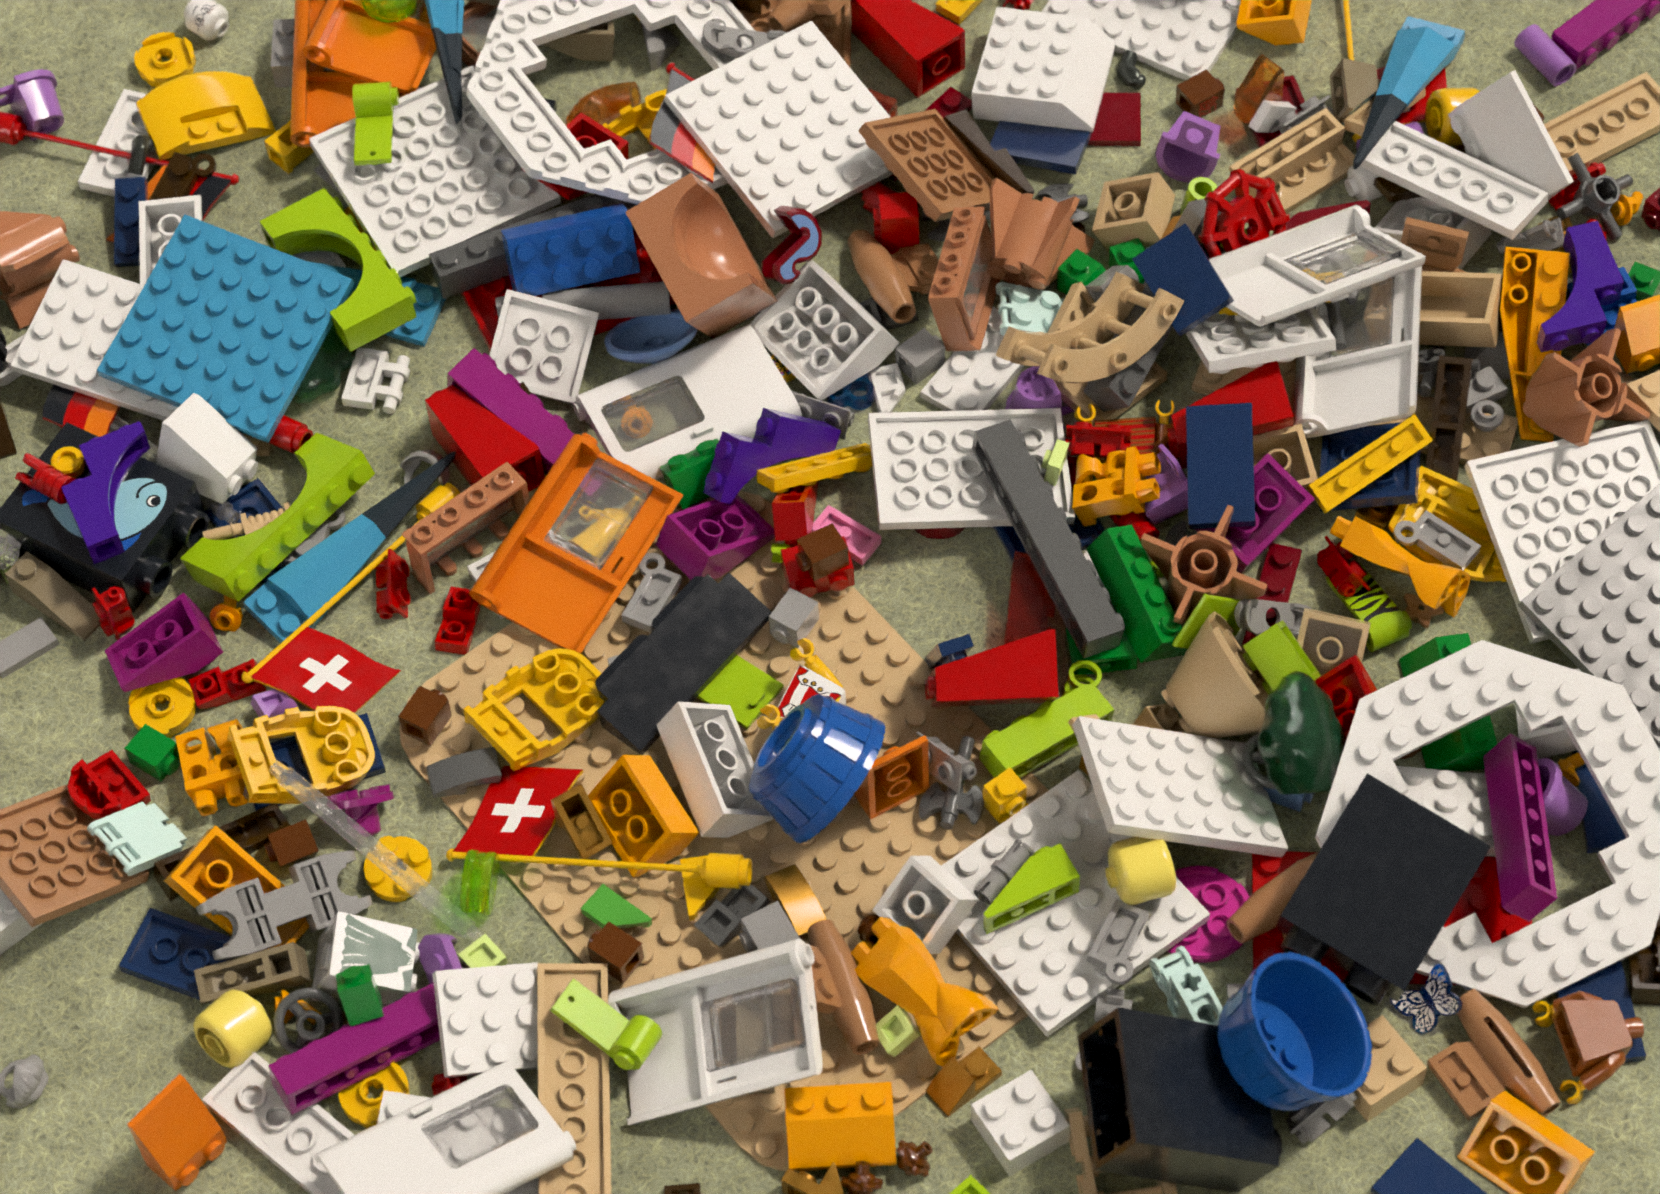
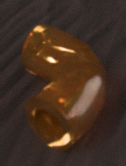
[566,81,641,125]

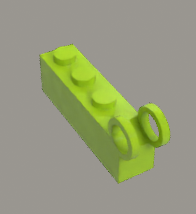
[979,660,1115,778]

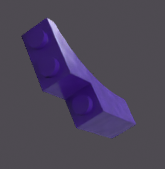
[1537,221,1624,352]
[703,407,841,504]
[61,421,151,564]

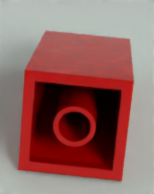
[850,0,965,98]
[1167,361,1294,469]
[425,385,545,512]
[924,629,1059,707]

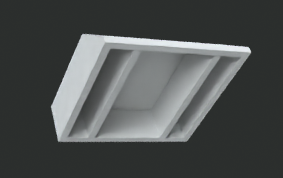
[972,7,1116,132]

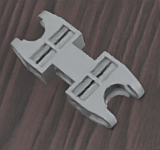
[196,851,373,961]

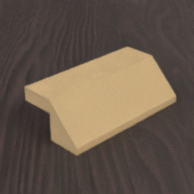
[1229,108,1355,215]

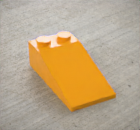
[164,825,309,949]

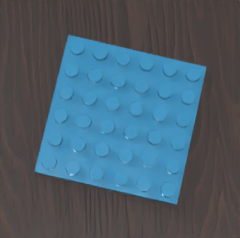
[96,214,354,443]

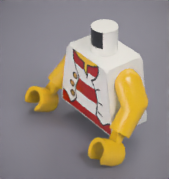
[757,638,846,730]

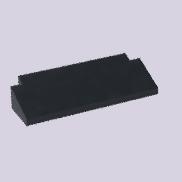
[595,572,772,755]

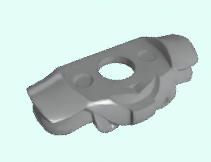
[701,21,786,58]
[1234,599,1312,640]

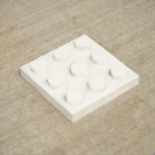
[489,289,599,405]
[1396,766,1495,856]
[433,962,538,1078]

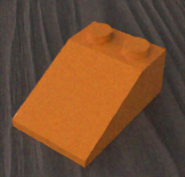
[854,735,929,819]
[127,1074,227,1191]

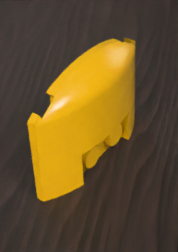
[136,71,276,160]
[1388,466,1507,582]

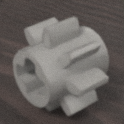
[1094,988,1133,1022]

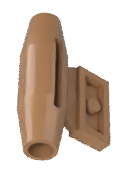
[767,0,850,33]
[1363,217,1469,272]
[847,229,939,324]
[1226,851,1319,943]
[799,920,879,1055]
[1427,989,1561,1121]

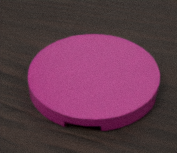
[1167,866,1249,963]

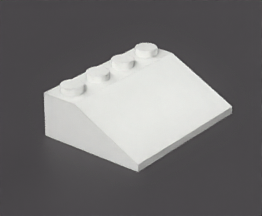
[1448,70,1574,200]
[750,259,900,401]

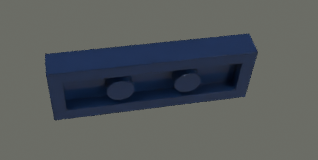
[114,177,148,267]
[925,634,974,669]

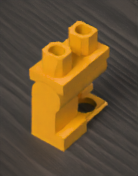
[1072,446,1161,527]
[175,719,248,817]

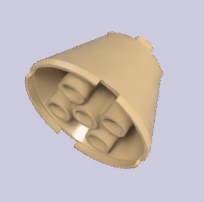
[1161,612,1291,738]

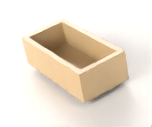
[1364,271,1502,348]

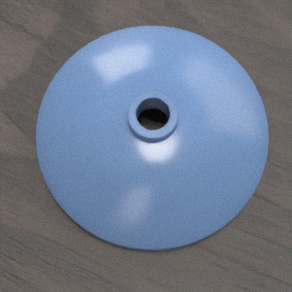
[604,309,698,364]

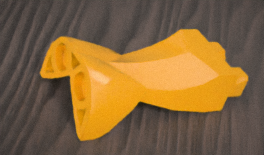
[1330,516,1471,617]
[851,917,999,1067]

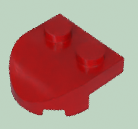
[67,750,151,820]

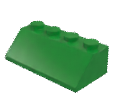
[1086,525,1188,663]
[1399,633,1497,772]

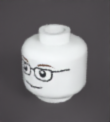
[184,0,229,41]

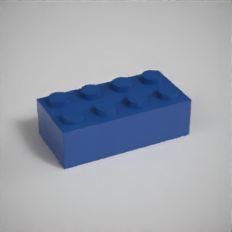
[501,203,640,296]

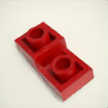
[435,586,481,655]
[189,659,267,709]

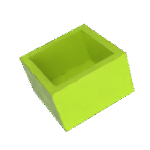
[1243,620,1321,703]

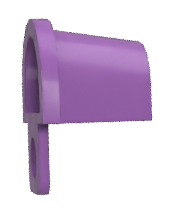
[0,69,65,141]
[1156,111,1221,183]
[1005,366,1074,430]
[1144,444,1188,526]
[1538,758,1588,836]

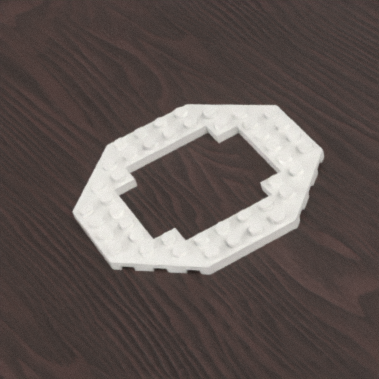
[466,0,755,205]
[1315,640,1660,1008]

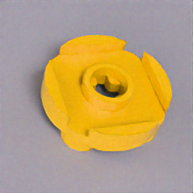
[134,32,196,87]
[128,677,197,738]
[363,836,433,902]
[338,1062,410,1128]

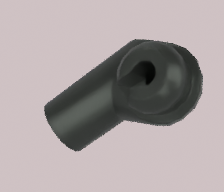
[1117,50,1146,90]
[128,135,154,175]

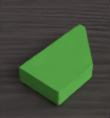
[581,884,653,930]

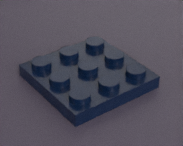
[1318,422,1420,512]

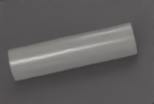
[543,281,671,320]

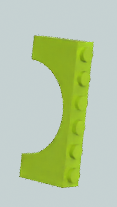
[259,188,417,352]
[180,432,375,602]

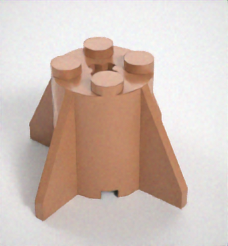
[987,178,1095,290]
[0,211,80,329]
[1523,328,1651,447]
[1141,505,1268,624]

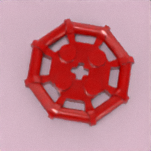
[1198,169,1290,258]

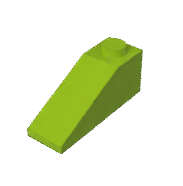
[983,843,1080,934]

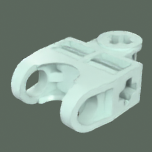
[1149,946,1223,1026]

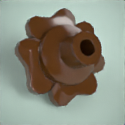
[896,1140,933,1178]
[840,1161,883,1194]

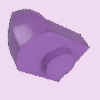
[251,689,298,718]
[418,933,462,984]

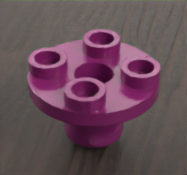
[326,784,394,838]

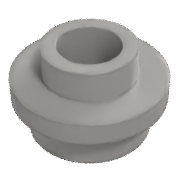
[1471,400,1504,432]

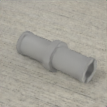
[973,839,1034,905]

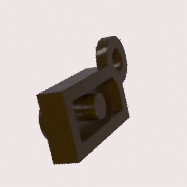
[149,151,217,200]

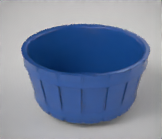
[749,694,885,843]
[1217,952,1372,1111]

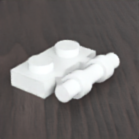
[341,347,410,414]

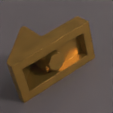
[551,783,613,859]
[925,1046,1002,1117]
[781,1162,844,1194]

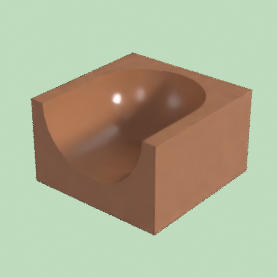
[625,173,778,338]

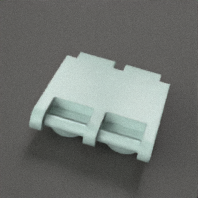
[996,282,1064,336]
[87,802,188,876]

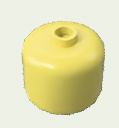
[1105,836,1176,906]
[193,989,272,1069]

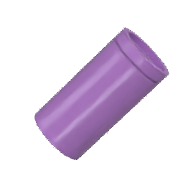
[1515,24,1577,87]

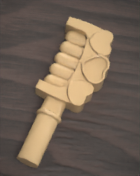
[202,502,290,540]

